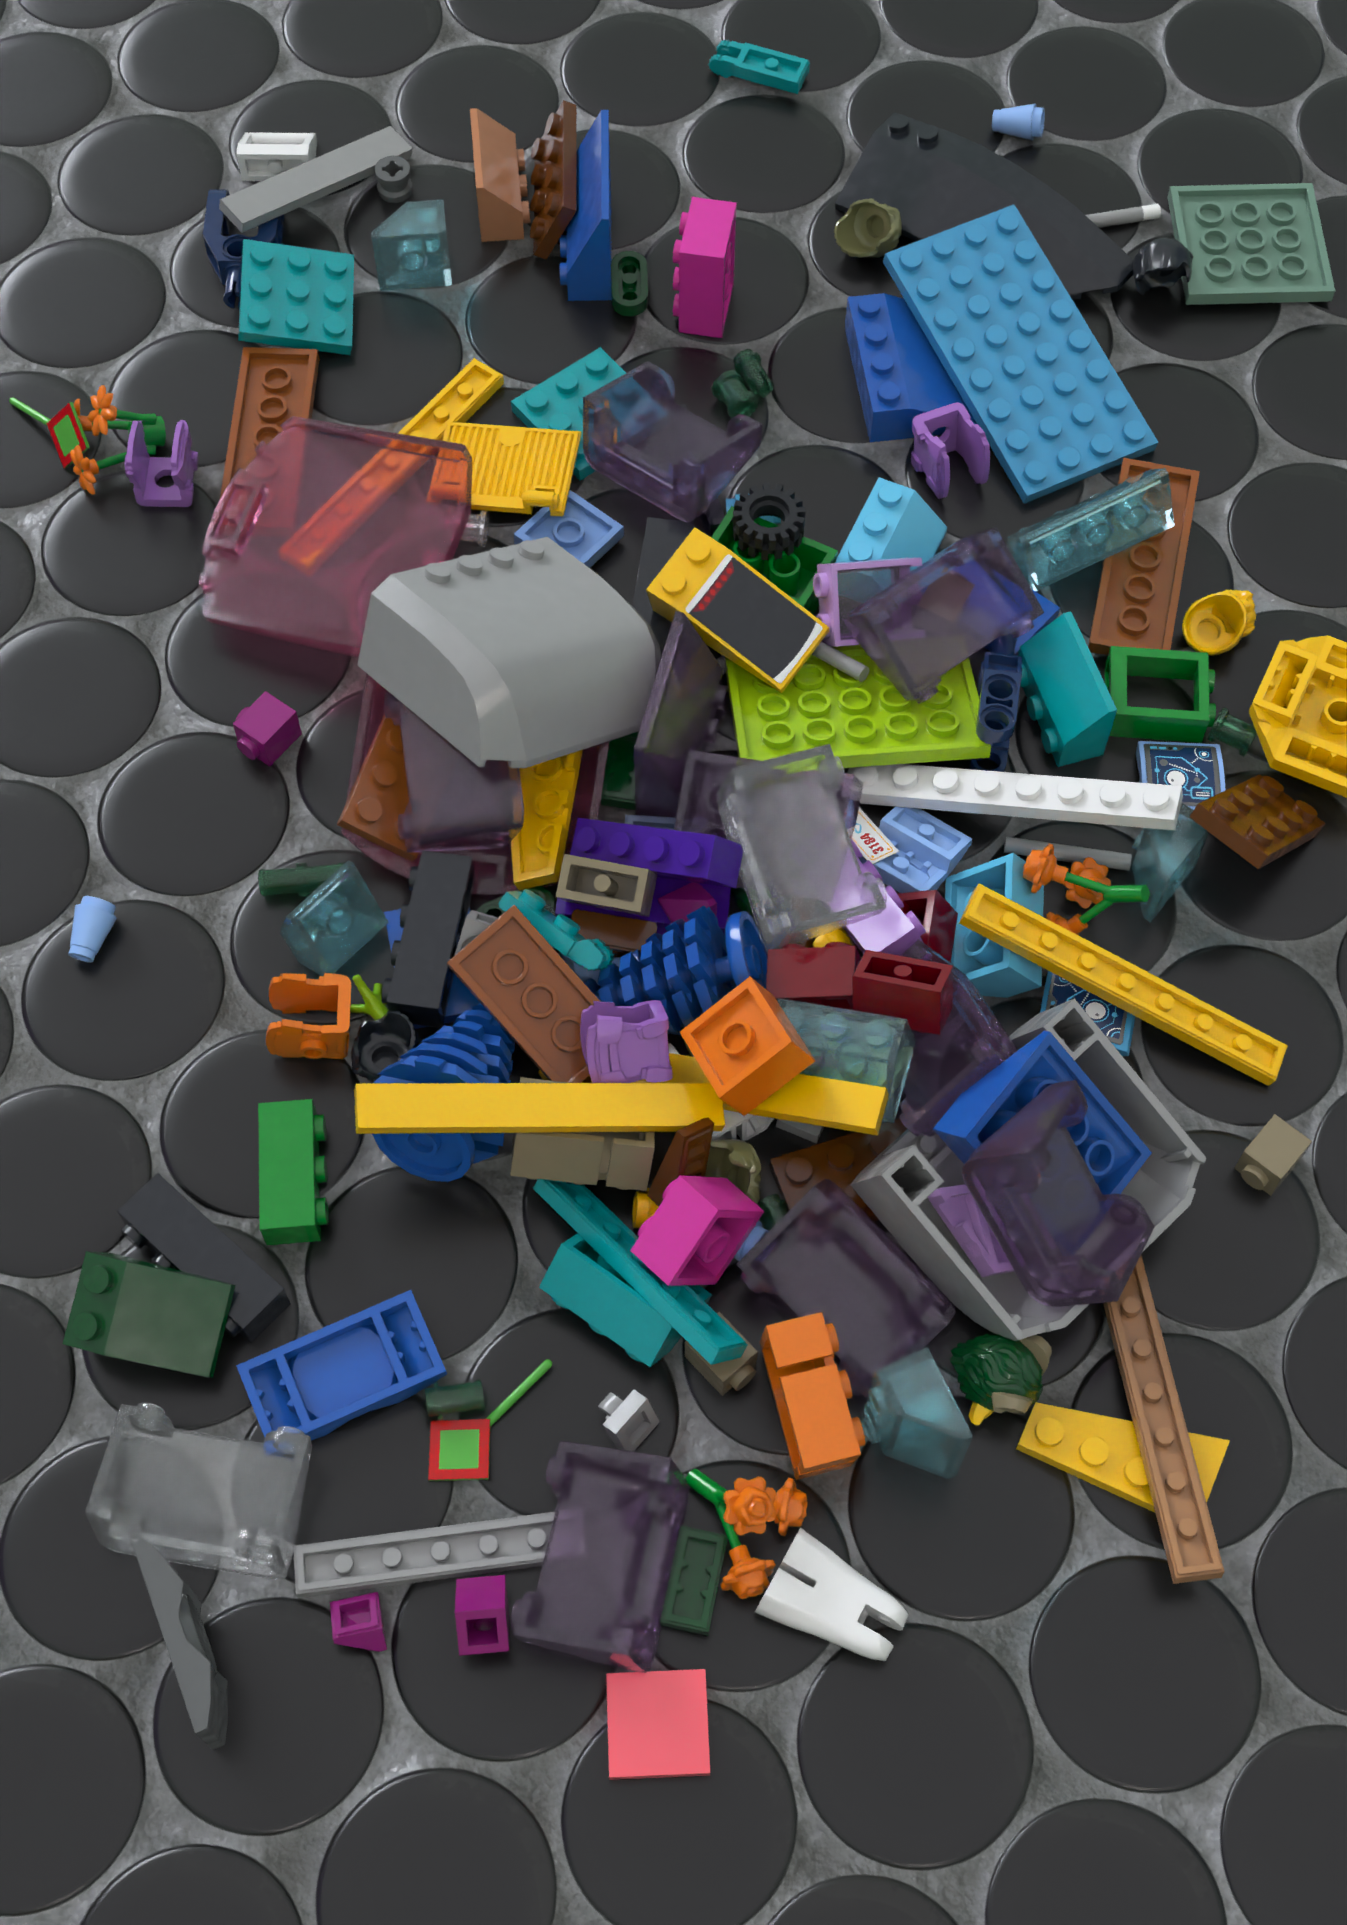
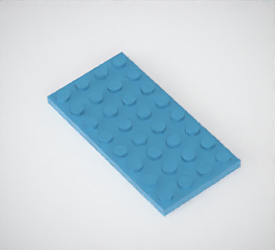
[883,204,1159,504]

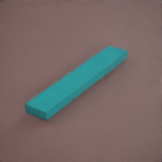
[533,1179,748,1365]

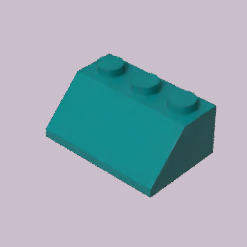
[1018,611,1117,767]
[539,1233,712,1367]

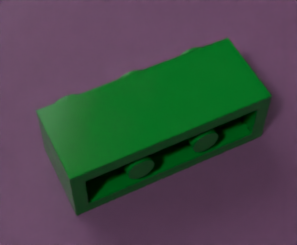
[258,1099,329,1246]

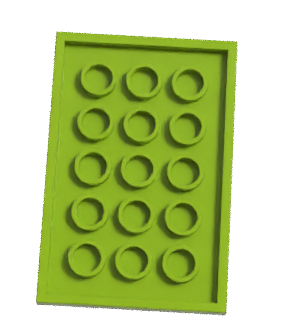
[725,637,991,775]

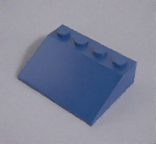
[560,110,612,301]
[845,293,977,442]
[933,1030,1152,1257]

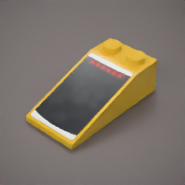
[646,527,830,693]

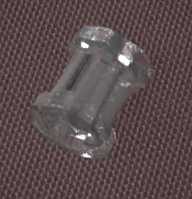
[445,508,489,547]

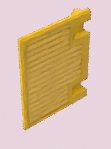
[427,422,582,517]

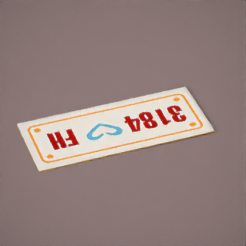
[822,798,899,864]

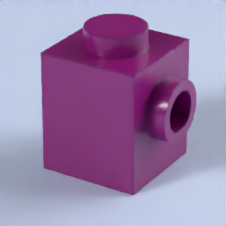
[233,691,302,767]
[455,1575,510,1656]

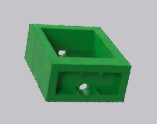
[1104,646,1216,743]

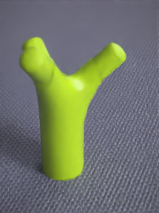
[350,974,389,1020]

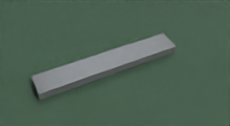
[219,126,412,233]
[293,1508,588,1598]

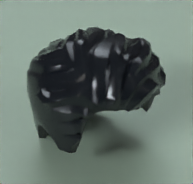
[1133,238,1193,295]
[351,1010,422,1081]

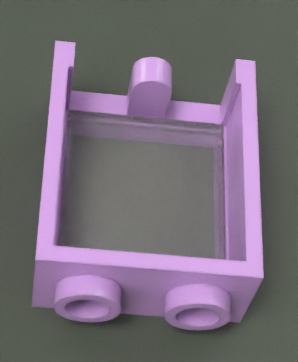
[813,558,925,647]

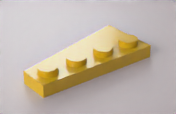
[505,750,583,890]
[1016,1402,1230,1513]

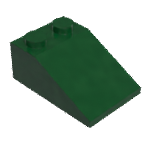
[63,1251,236,1378]

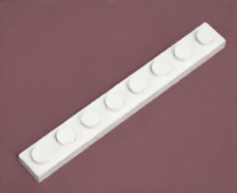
[841,764,1183,830]

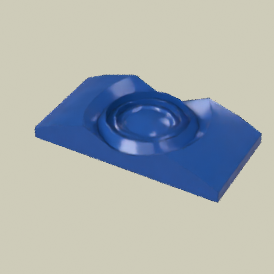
[236,1290,447,1452]

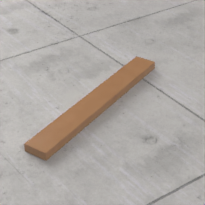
[1101,1254,1225,1584]

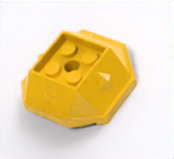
[1249,635,1347,798]

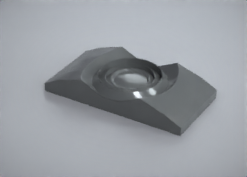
[132,1538,228,1750]

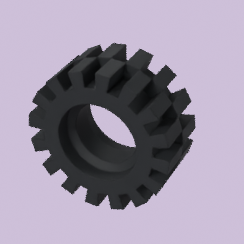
[733,483,806,560]

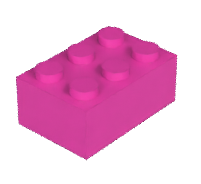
[673,197,737,338]

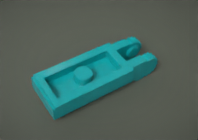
[708,39,810,94]
[498,889,615,971]

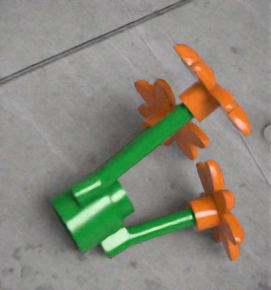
[70,385,166,495]

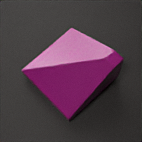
[658,882,717,923]
[330,1592,387,1652]

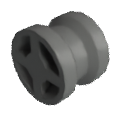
[374,156,413,203]

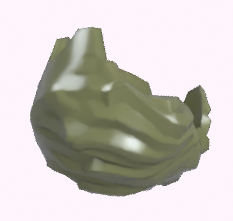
[834,198,902,258]
[705,1138,761,1204]

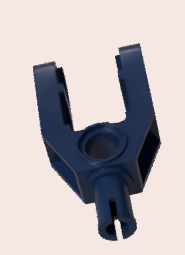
[203,189,285,309]
[968,629,1022,772]

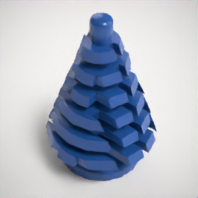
[584,905,768,1035]
[372,1002,515,1182]

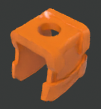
[266,973,351,1059]

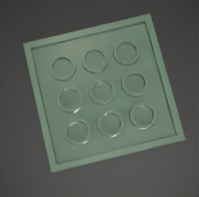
[1167,183,1335,305]

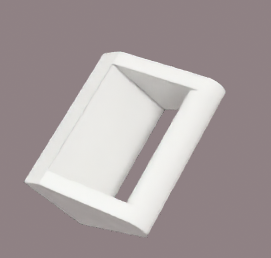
[236,132,317,181]

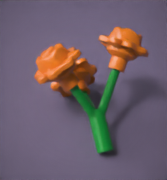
[1023,843,1150,935]
[685,1469,808,1599]

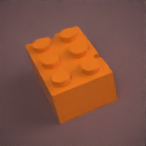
[759,1312,866,1480]

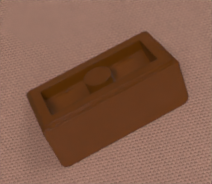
[571,909,657,957]

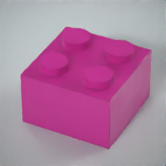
[630,1175,765,1286]

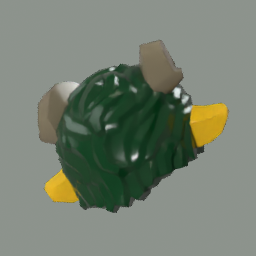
[950,1333,1052,1426]

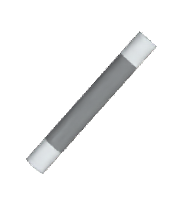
[1086,204,1161,228]

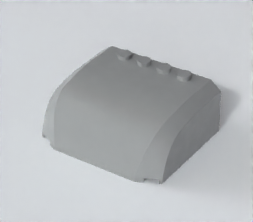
[357,537,664,768]
[850,998,1206,1341]

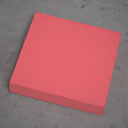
[606,1669,710,1780]

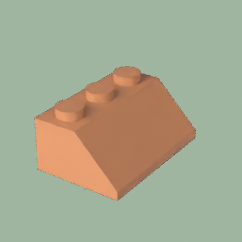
[470,108,530,242]

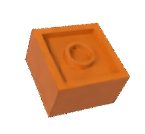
[680,976,816,1116]

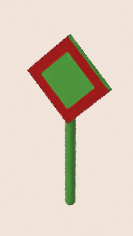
[9,397,90,468]
[428,1359,552,1481]

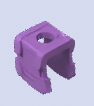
[911,402,990,499]
[125,420,199,507]
[580,1000,673,1083]

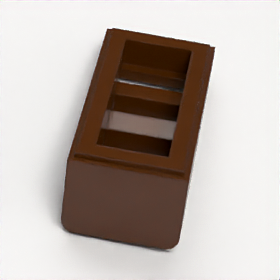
[647,1117,714,1206]

